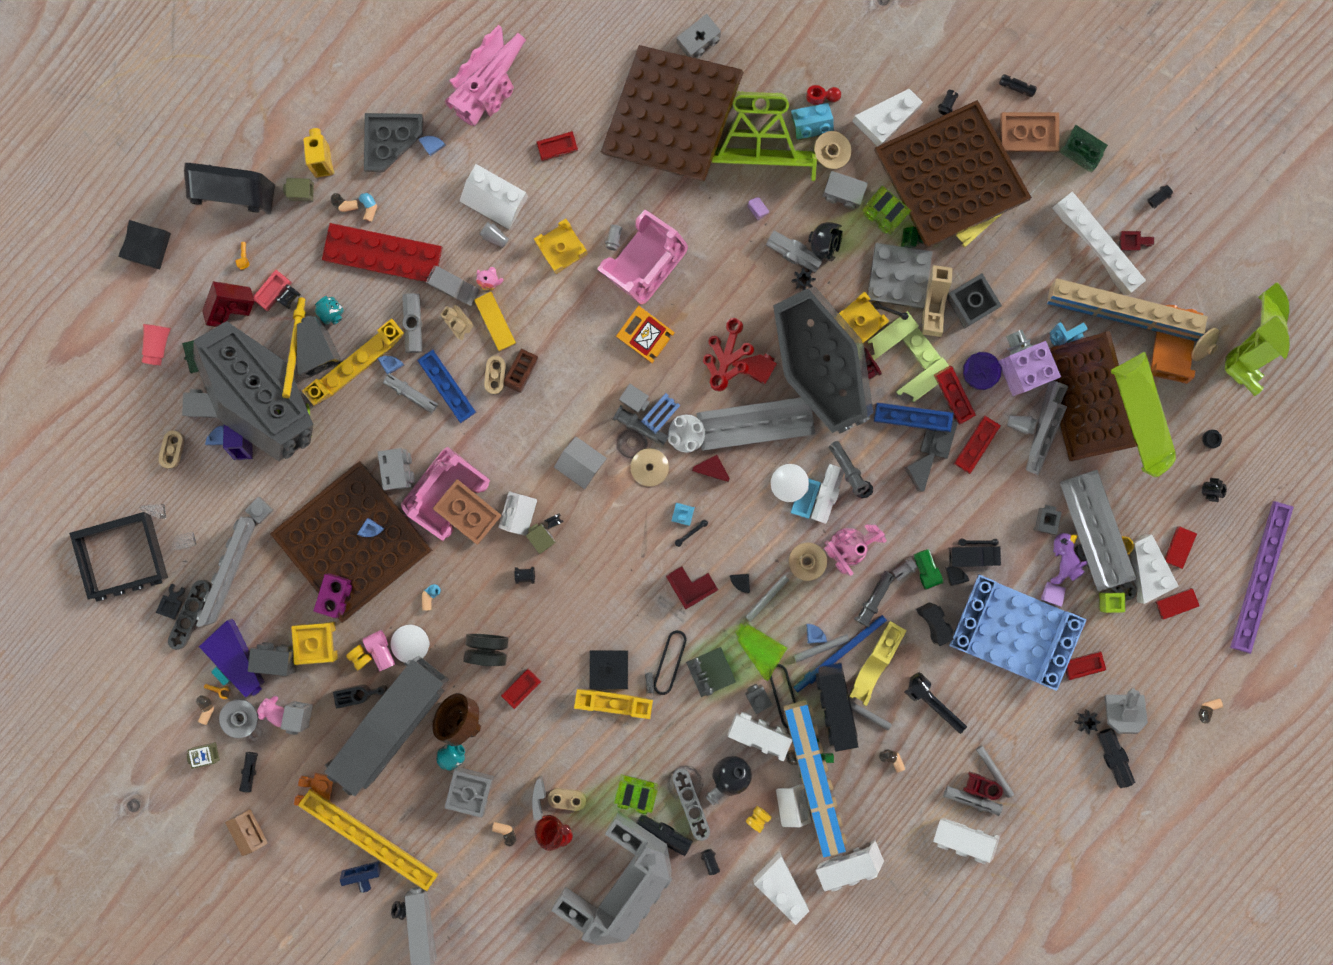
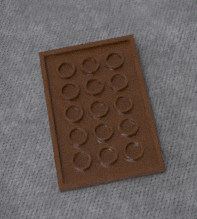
[1049,331,1138,462]

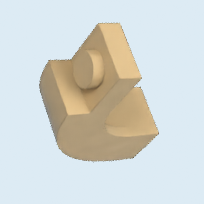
[921,265,952,337]

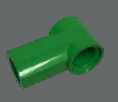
[913,549,944,590]

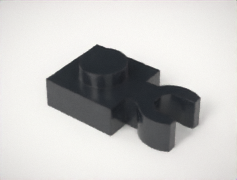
[156,584,185,620]

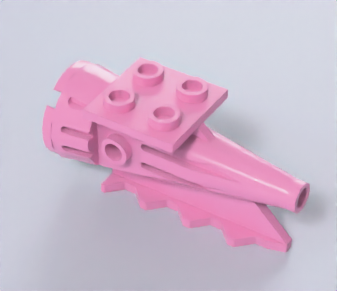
[444,25,526,126]
[824,524,887,576]

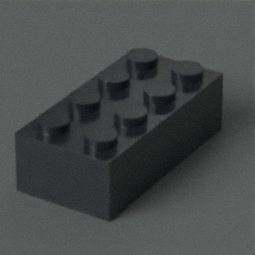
[816,662,859,752]

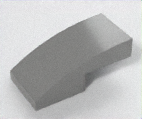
[532,776,546,820]

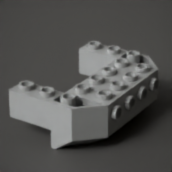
[551,811,672,945]

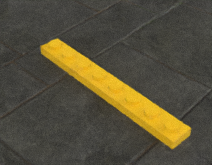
[298,788,438,891]

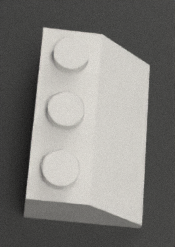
[460,164,528,230]

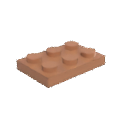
[1000,112,1059,152]
[432,479,502,545]

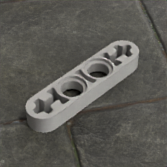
[672,768,710,841]

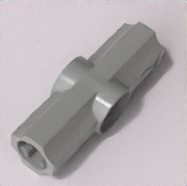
[766,231,823,273]
[402,293,423,353]

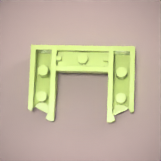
[868,311,949,402]

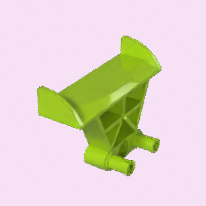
[711,91,817,181]
[1224,282,1290,396]
[1111,352,1176,478]

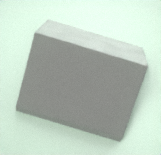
[554,437,607,489]

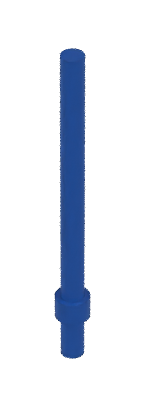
[793,615,887,693]

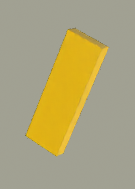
[474,292,516,352]

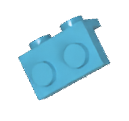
[791,103,834,140]
[1049,322,1088,346]

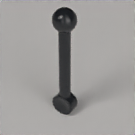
[873,301,909,320]
[675,520,708,547]
[958,538,999,546]

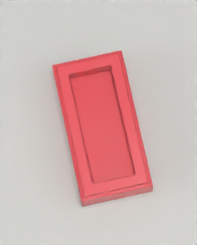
[253,270,292,312]

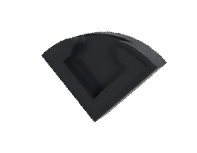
[945,567,970,586]
[730,574,750,593]

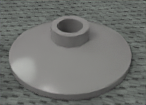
[219,699,258,738]

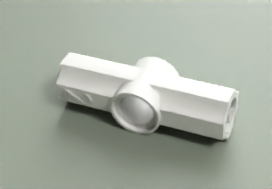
[811,464,844,524]

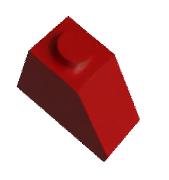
[731,354,777,385]

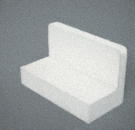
[498,491,537,536]
[776,784,812,827]

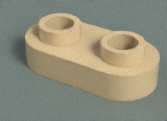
[484,356,506,394]
[158,431,185,469]
[548,788,586,811]

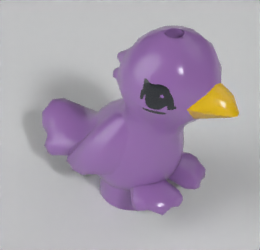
[1050,533,1088,584]

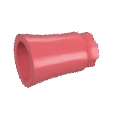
[142,324,171,366]

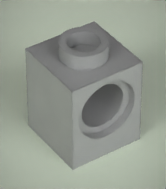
[619,384,650,413]

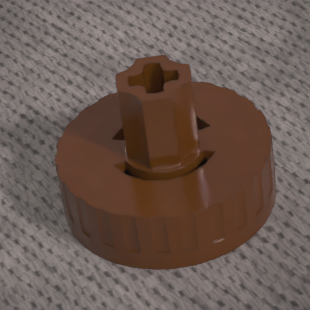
[432,693,481,746]

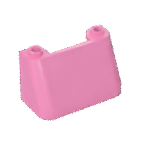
[597,210,688,304]
[401,447,490,541]

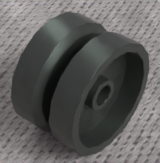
[464,634,509,666]

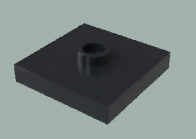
[589,650,628,689]

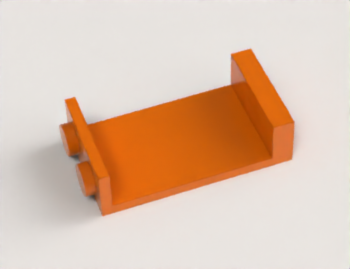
[1151,305,1203,384]

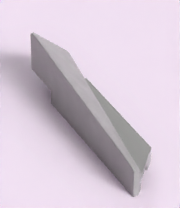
[1026,380,1068,475]

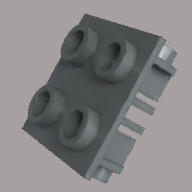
[686,647,736,697]

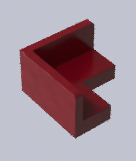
[202,281,255,327]
[666,566,718,610]

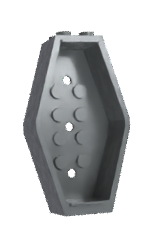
[773,287,874,434]
[194,321,313,461]
[324,656,449,796]

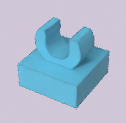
[672,503,695,526]

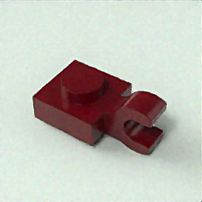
[1119,231,1154,251]

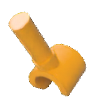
[235,242,250,270]
[204,684,231,699]

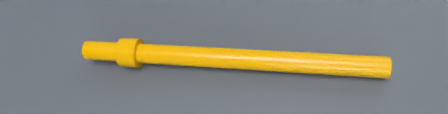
[282,297,306,399]

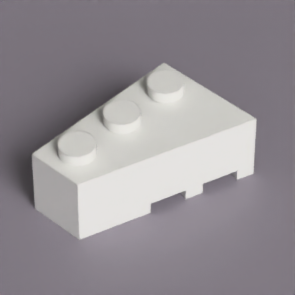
[852,89,923,146]
[1130,534,1179,604]
[728,712,792,762]
[933,818,1000,864]
[816,840,884,892]
[753,851,809,925]

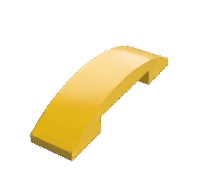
[574,689,653,719]

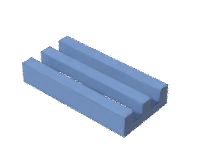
[641,393,680,434]

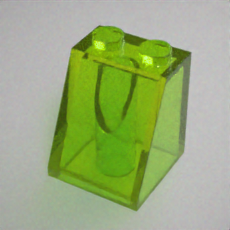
[735,621,787,681]

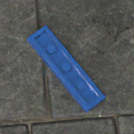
[417,349,477,423]
[874,403,954,433]

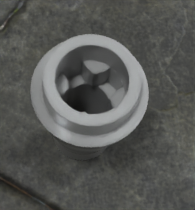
[479,222,509,248]
[1007,415,1037,435]

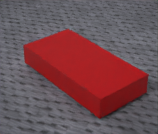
[536,131,578,161]
[1164,526,1197,569]
[1155,588,1199,620]
[1066,651,1106,680]
[501,668,542,709]

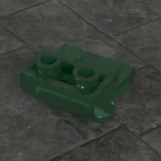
[1059,125,1108,173]

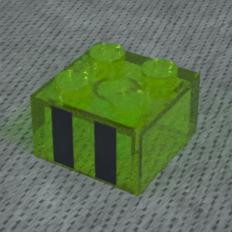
[862,185,911,235]
[614,774,658,814]

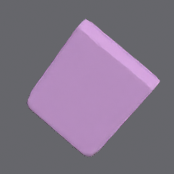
[747,197,769,220]
[1041,582,1066,607]

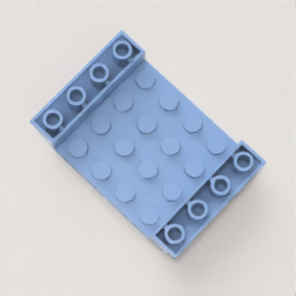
[949,574,1087,691]

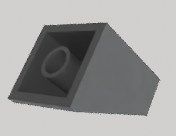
[297,315,342,378]

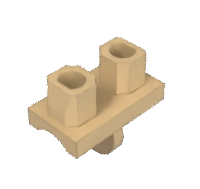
[440,305,473,340]

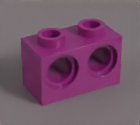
[313,573,352,618]

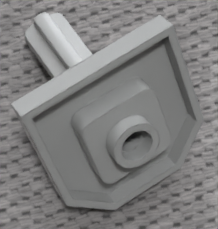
[1104,688,1148,734]

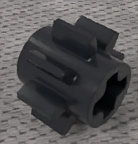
[791,268,816,291]
[1202,478,1227,502]
[1074,709,1101,735]

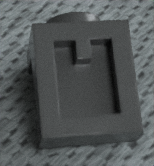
[745,684,773,714]

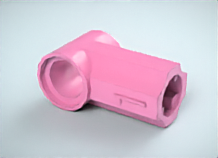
[363,630,395,672]

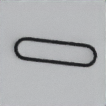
[653,630,687,695]
[769,664,796,728]

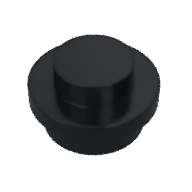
[1202,429,1222,449]

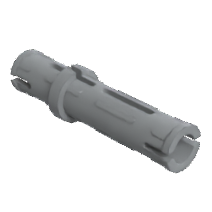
[383,373,438,414]
[943,785,1003,816]

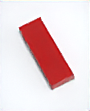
[934,365,976,425]
[953,416,1001,474]

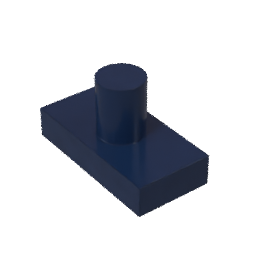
[339,861,381,893]

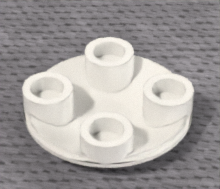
[668,414,705,453]
[771,464,809,502]
[391,624,430,662]

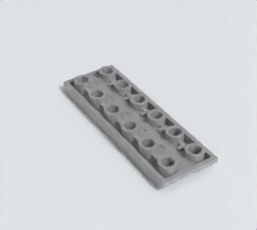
[696,398,815,451]
[1060,470,1137,591]
[196,517,256,627]

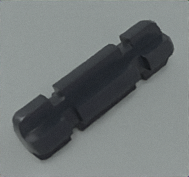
[999,74,1037,97]

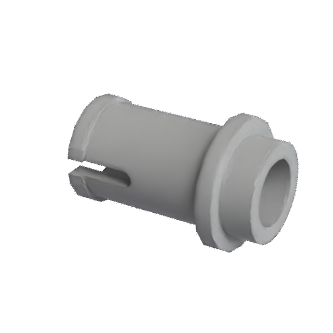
[605,225,622,251]
[892,559,917,581]
[706,788,725,806]

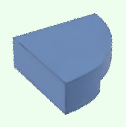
[419,136,446,156]
[377,356,404,375]
[205,425,224,445]
[357,518,385,537]
[806,624,827,643]

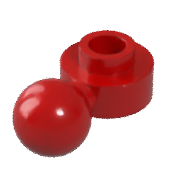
[806,85,841,105]

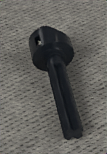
[904,672,967,734]

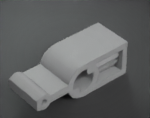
[425,266,480,306]

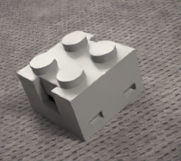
[378,448,415,491]
[445,767,494,818]

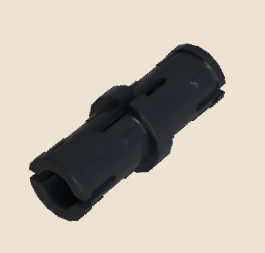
[239,752,258,793]

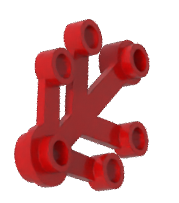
[703,318,754,392]

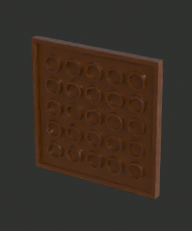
[600,45,744,182]
[874,100,1032,249]
[270,461,433,623]

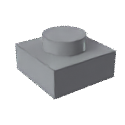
[245,497,273,524]

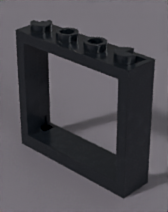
[69,512,168,602]

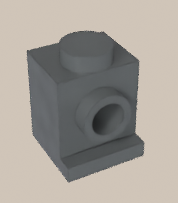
[1033,505,1062,535]

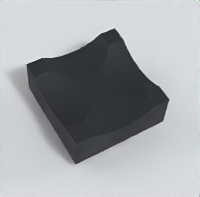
[118,220,171,270]
[916,602,954,646]

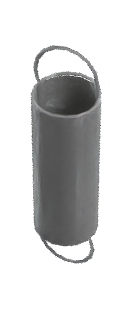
[645,667,654,699]

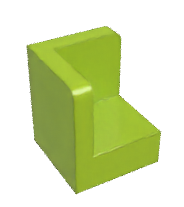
[1099,592,1125,613]

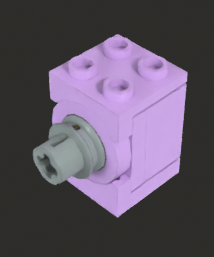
[999,330,1061,396]

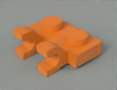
[294,773,334,806]

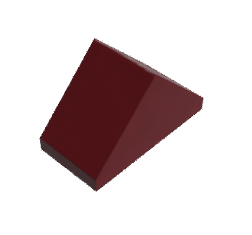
[692,455,730,482]

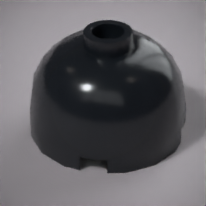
[808,222,843,262]
[712,756,752,796]

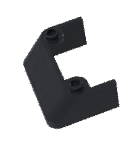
[184,163,275,215]

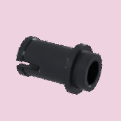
[938,90,959,115]
[1147,185,1173,209]
[701,849,720,875]

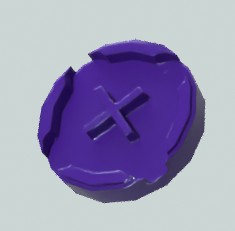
[963,352,1002,390]

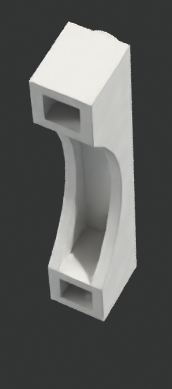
[1052,191,1146,295]

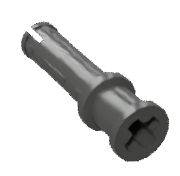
[612,405,669,447]
[829,441,869,495]
[854,571,895,628]

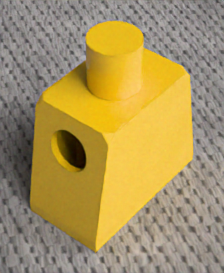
[303,128,334,178]

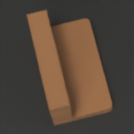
[225,809,268,856]

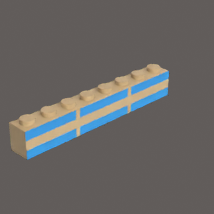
[1047,278,1208,341]
[783,700,847,858]

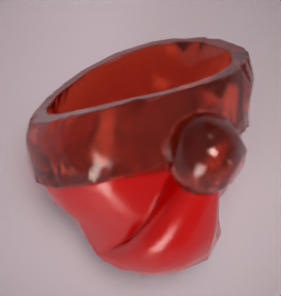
[534,815,573,851]

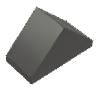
[904,454,935,492]

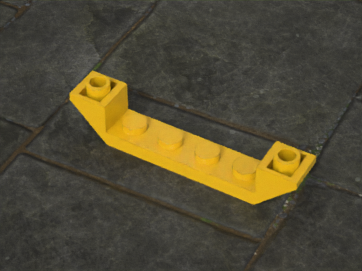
[302,318,404,406]

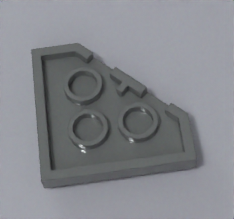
[364,113,423,172]

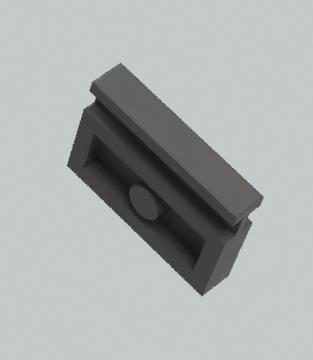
[920,420,958,459]

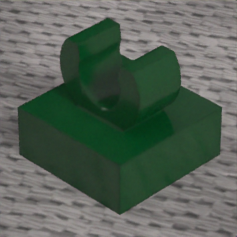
[901,226,924,248]

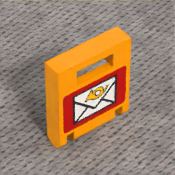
[615,305,675,364]

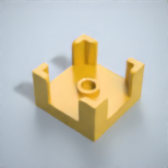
[534,218,588,274]
[839,292,889,343]
[291,621,338,665]

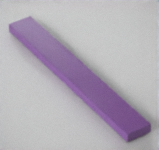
[1230,501,1294,654]

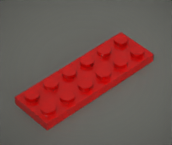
[322,223,443,282]

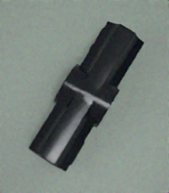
[1097,728,1136,789]
[636,814,693,856]

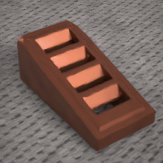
[504,348,538,393]

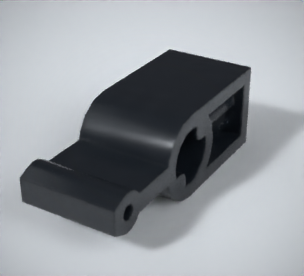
[949,546,1001,567]
[333,685,387,709]

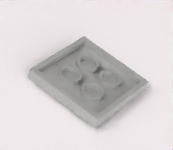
[867,243,933,309]

